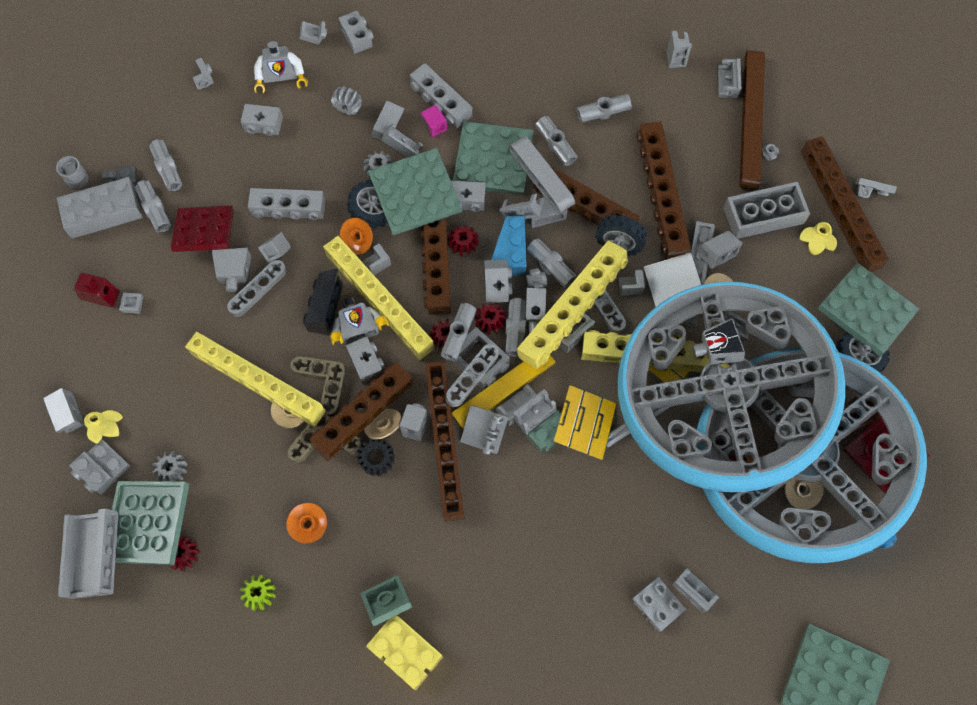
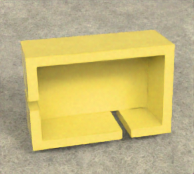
[366,615,443,690]

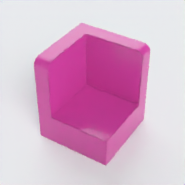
[421,105,447,138]

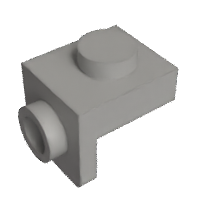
[299,21,327,45]
[193,58,214,90]

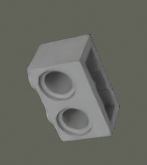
[338,11,374,54]

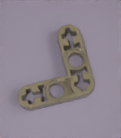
[290,356,346,417]
[287,414,362,463]

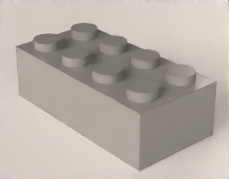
[57,177,143,239]
[723,182,810,239]

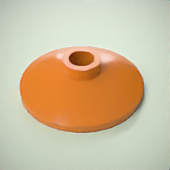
[340,218,373,255]
[286,503,327,544]

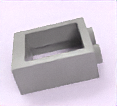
[452,327,510,389]

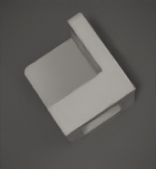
[258,232,291,263]
[363,244,391,275]
[618,270,645,296]

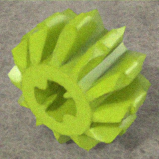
[240,575,276,611]

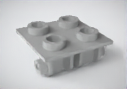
[460,405,508,454]
[632,577,686,632]

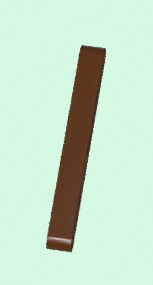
[739,50,765,190]

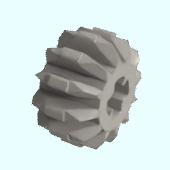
[331,86,362,116]
[364,151,393,179]
[152,451,187,482]

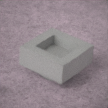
[119,292,144,314]

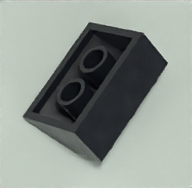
[303,269,343,335]

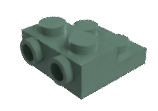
[515,411,561,453]
[360,575,412,626]

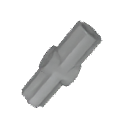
[576,94,632,123]
[535,116,577,166]
[149,139,183,191]
[135,180,171,232]
[527,238,577,288]
[505,298,526,357]
[441,303,477,361]

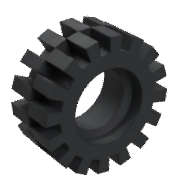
[358,439,395,476]

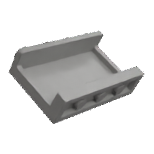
[58,509,118,599]

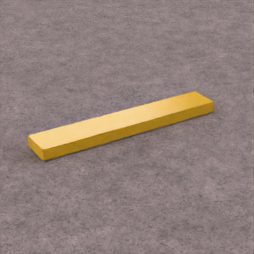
[451,355,556,430]

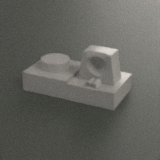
[855,178,897,198]

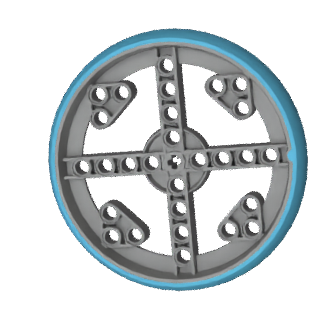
[618,282,845,492]
[697,348,927,563]

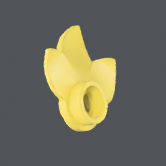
[799,222,837,255]
[84,410,123,444]

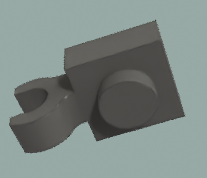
[103,166,137,185]

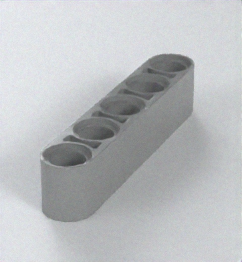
[509,136,575,213]

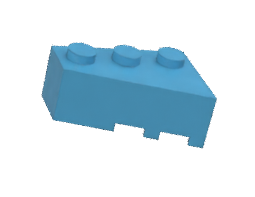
[491,216,526,276]

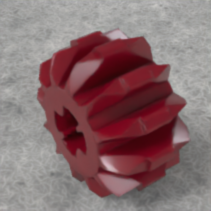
[448,224,479,256]
[474,302,506,335]
[430,319,461,349]
[172,536,200,571]

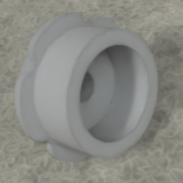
[762,143,779,161]

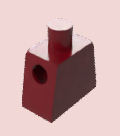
[74,273,120,308]

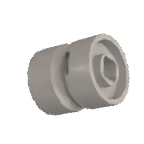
[56,156,89,189]

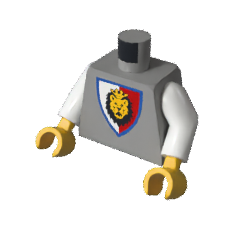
[254,41,308,93]
[330,297,389,346]

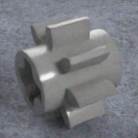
[526,268,547,288]

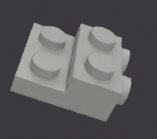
[69,439,130,495]

